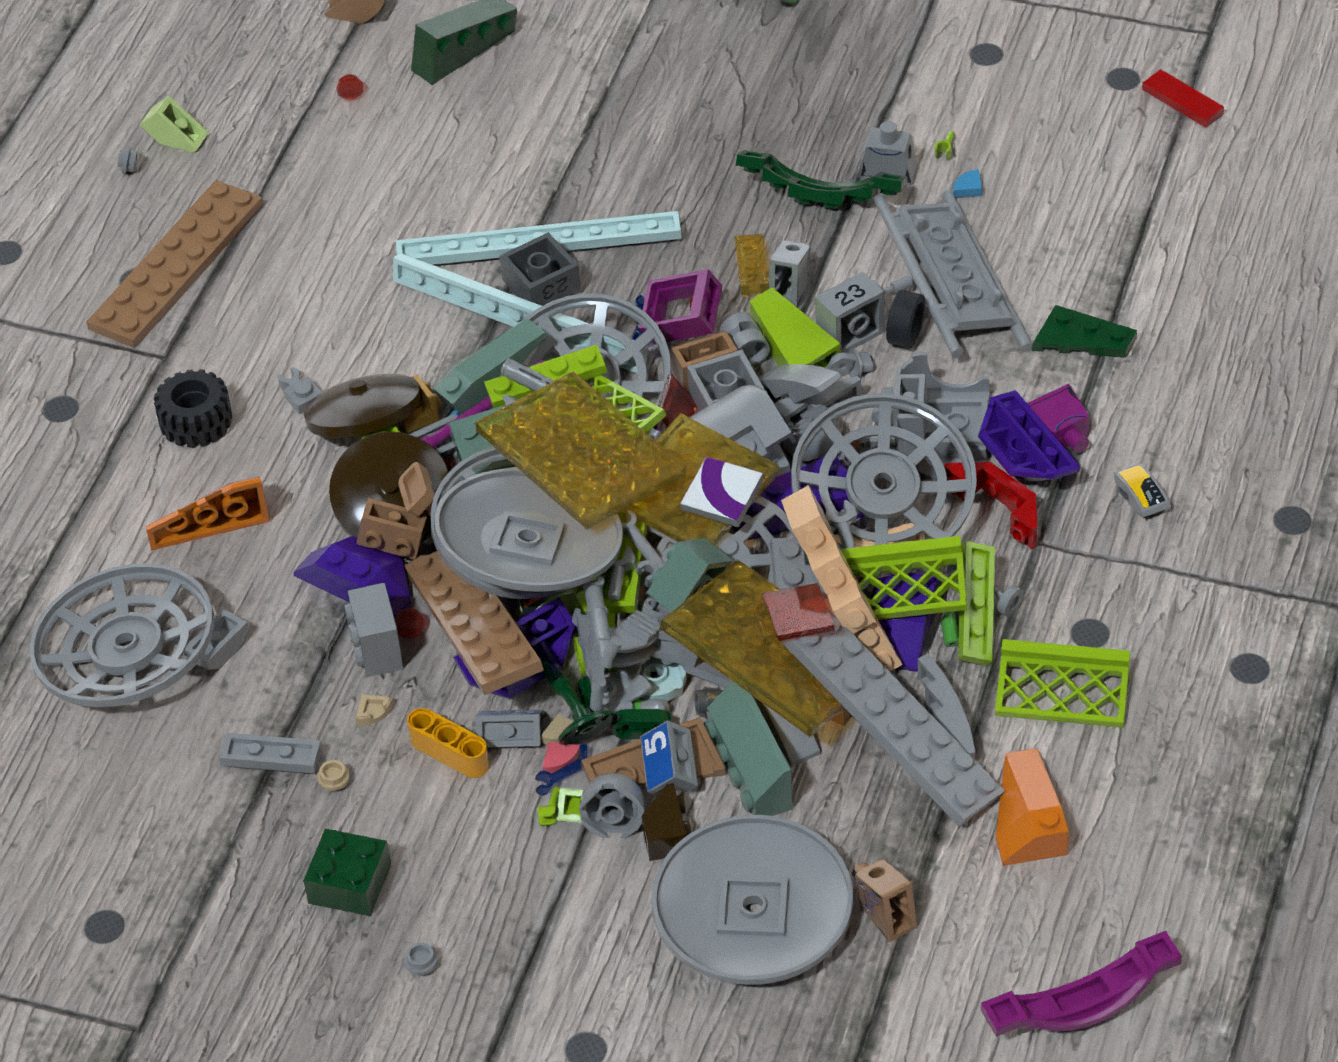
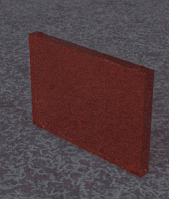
[762,583,835,641]

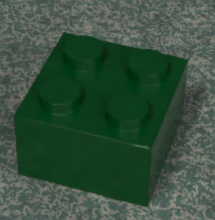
[303,828,391,916]

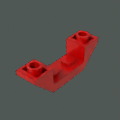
[944,462,1038,550]

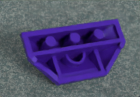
[978,390,1080,482]
[293,536,411,621]
[870,569,944,672]
[453,597,575,699]

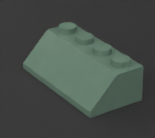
[704,675,793,816]

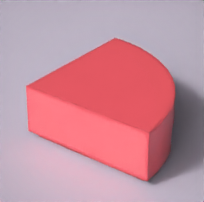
[542,742,581,774]

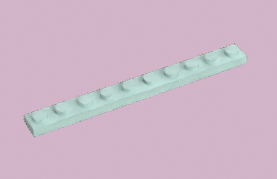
[396,211,681,265]
[393,253,647,374]

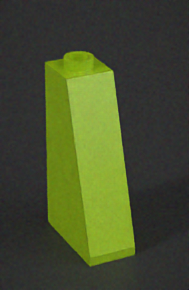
[750,287,841,368]

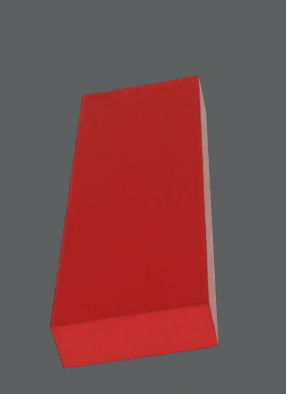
[1142,69,1224,128]

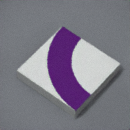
[680,457,764,527]

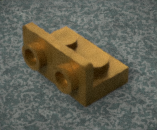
[399,374,442,433]

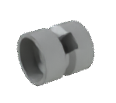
[719,312,770,367]

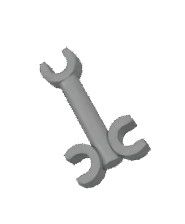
[621,509,671,587]

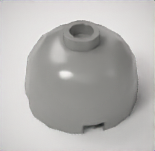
[780,405,838,461]
[579,773,645,838]

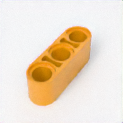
[407,708,489,778]

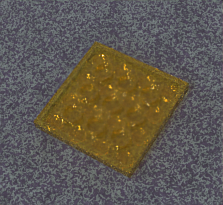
[606,413,780,546]

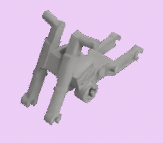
[572,576,758,711]

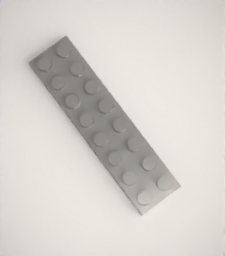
[782,609,1005,827]

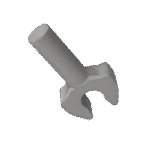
[825,500,857,549]
[607,547,637,601]

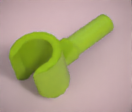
[935,131,955,160]
[537,787,560,826]

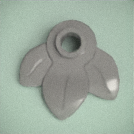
[603,664,652,711]

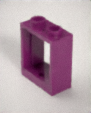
[639,269,723,344]

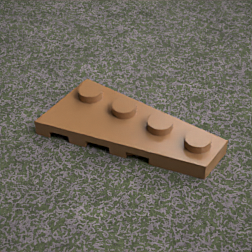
[581,717,726,787]

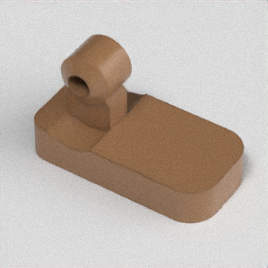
[398,462,435,517]

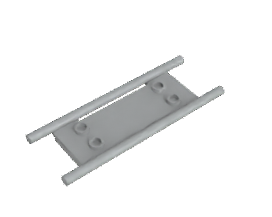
[874,190,1033,358]

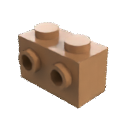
[356,498,428,559]

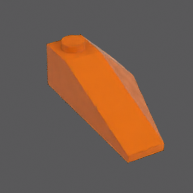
[145,476,270,551]
[995,748,1069,866]

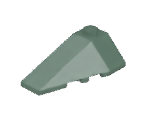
[431,318,547,415]

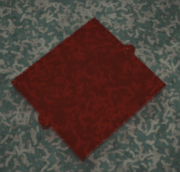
[658,374,697,431]

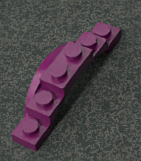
[981,931,1182,1037]

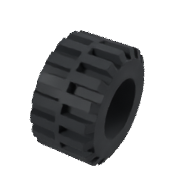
[154,369,232,447]

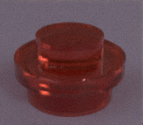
[336,74,364,99]
[394,608,425,638]

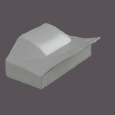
[184,609,249,670]

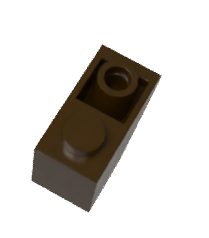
[642,783,692,861]

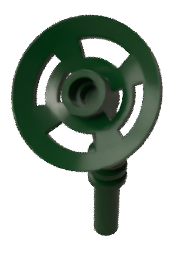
[541,659,617,745]

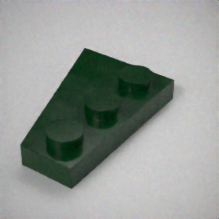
[1032,305,1137,358]

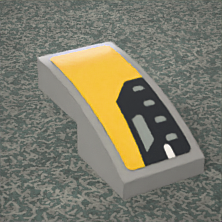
[1114,463,1171,517]

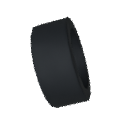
[886,290,925,348]

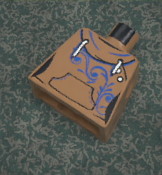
[852,860,917,942]

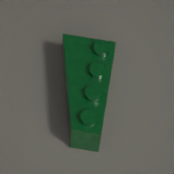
[411,0,517,85]

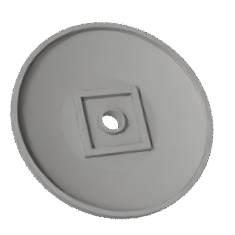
[434,468,623,591]
[652,815,853,985]

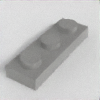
[220,733,322,774]

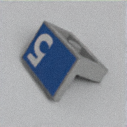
[475,709,542,747]
[640,720,698,795]

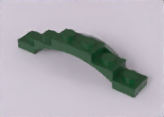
[736,150,907,208]

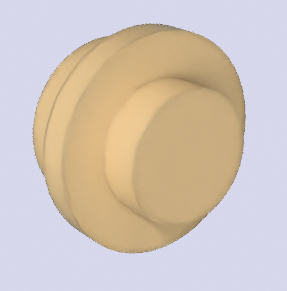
[317,760,350,791]

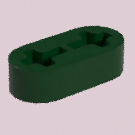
[611,709,673,740]

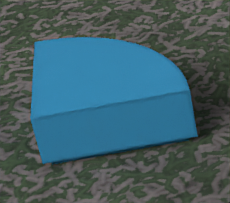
[953,169,982,197]

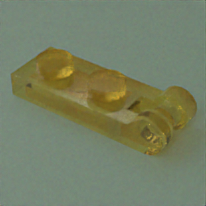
[734,233,769,297]

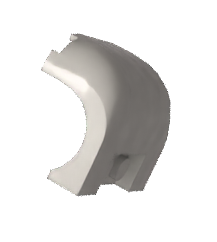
[892,352,990,479]
[661,385,797,494]

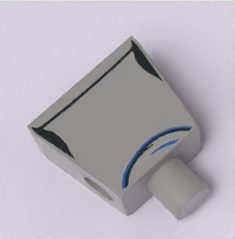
[860,121,917,185]
[769,241,811,308]

